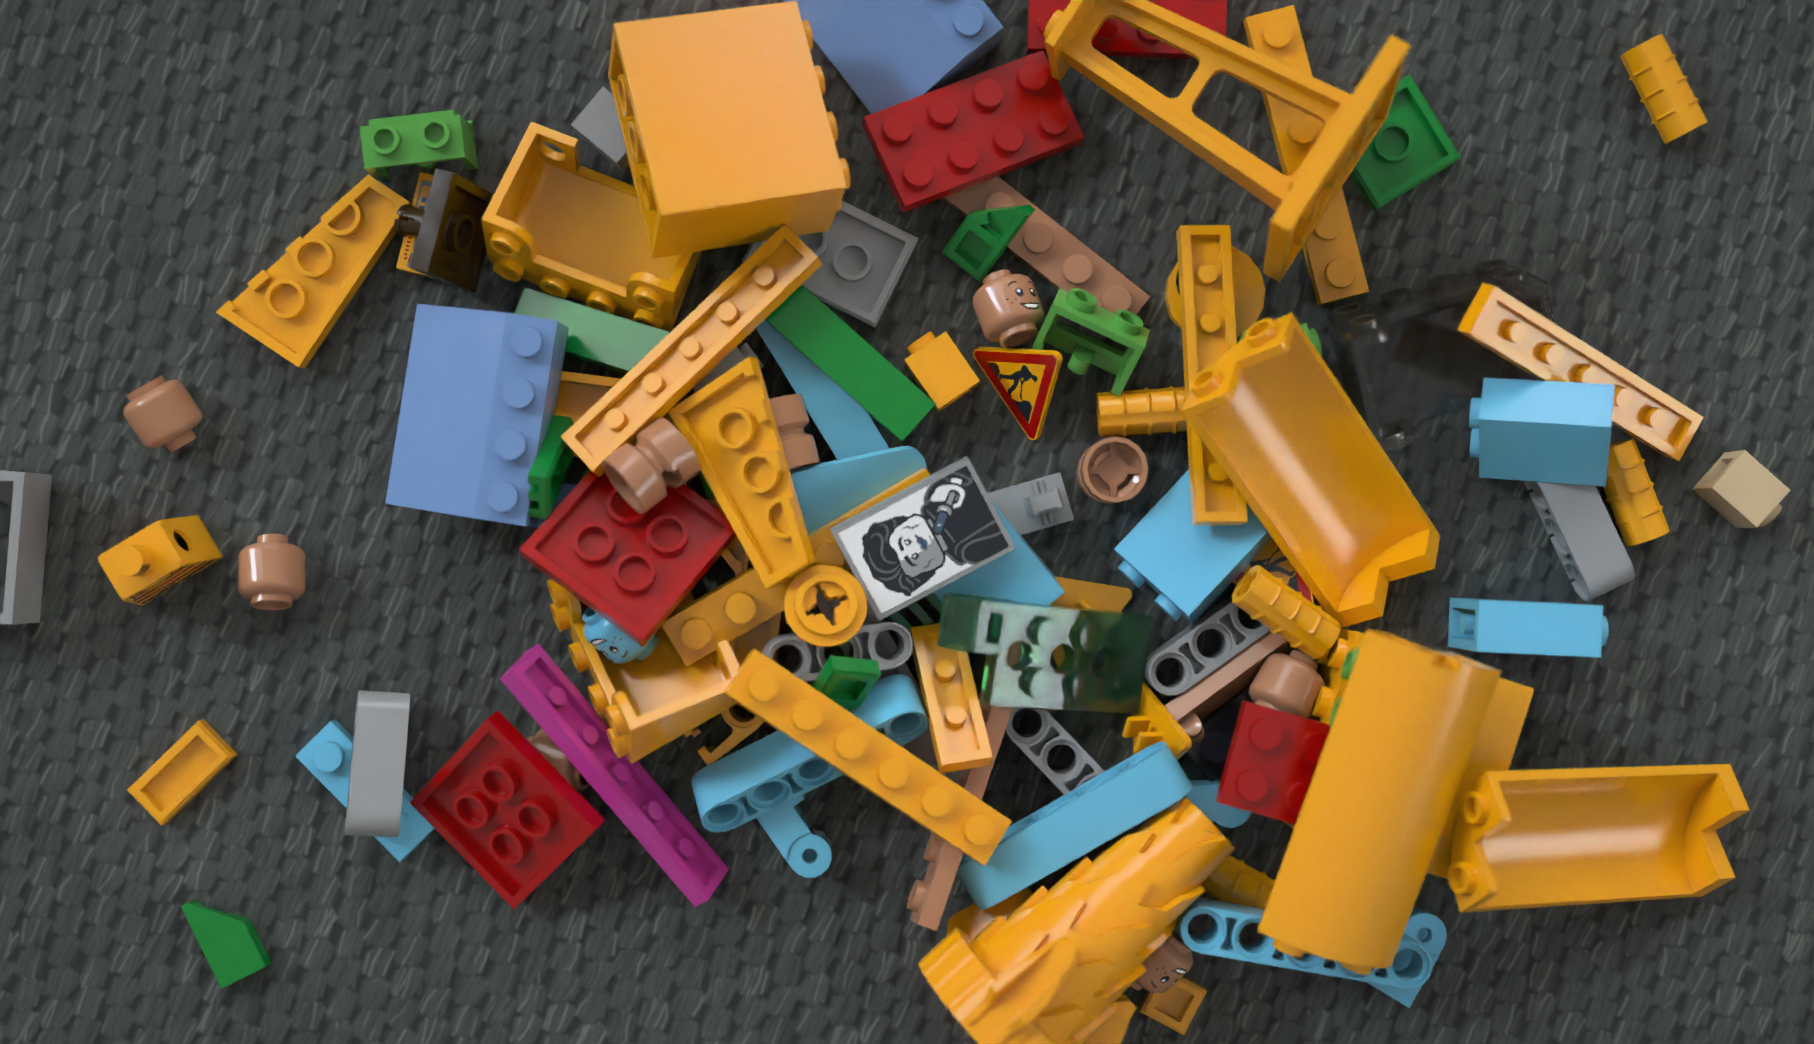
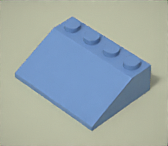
[783,0,1004,114]
[385,304,569,527]

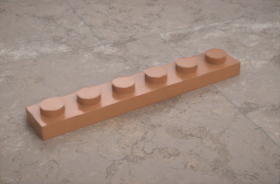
[942,176,1151,314]
[907,631,1037,931]

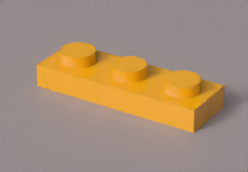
[910,621,993,773]

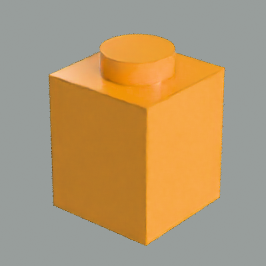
[904,331,980,412]

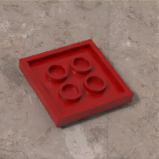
[519,470,737,647]
[410,711,605,909]

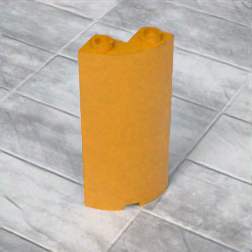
[1181,312,1440,628]
[1258,630,1502,975]
[1448,764,1750,912]

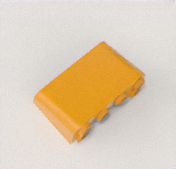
[481,122,702,331]
[547,579,740,764]

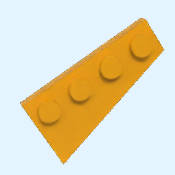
[216,174,412,369]
[668,356,816,589]

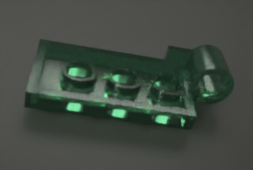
[937,593,1153,714]

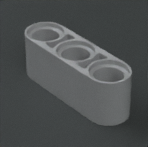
[1524,481,1635,602]
[1143,595,1270,695]
[762,620,913,681]
[345,690,410,837]
[1005,697,1105,795]

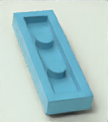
[295,719,435,862]

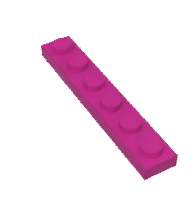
[500,643,729,907]

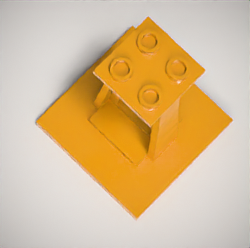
[1043,0,1411,283]

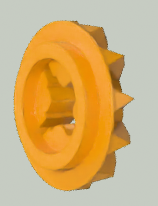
[784,565,867,648]

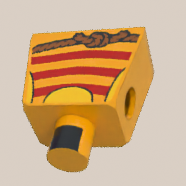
[97,515,223,605]

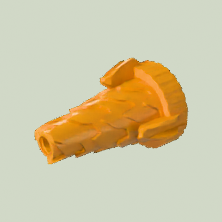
[918,796,1235,1044]

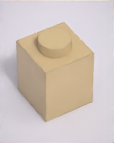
[1693,450,1790,528]

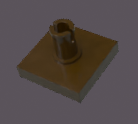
[394,169,494,293]

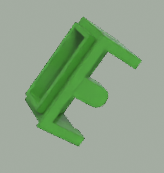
[360,110,478,180]
[1031,288,1150,396]

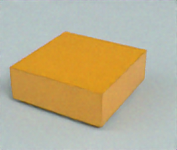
[1138,976,1207,1035]

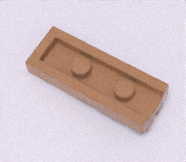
[1165,630,1290,743]

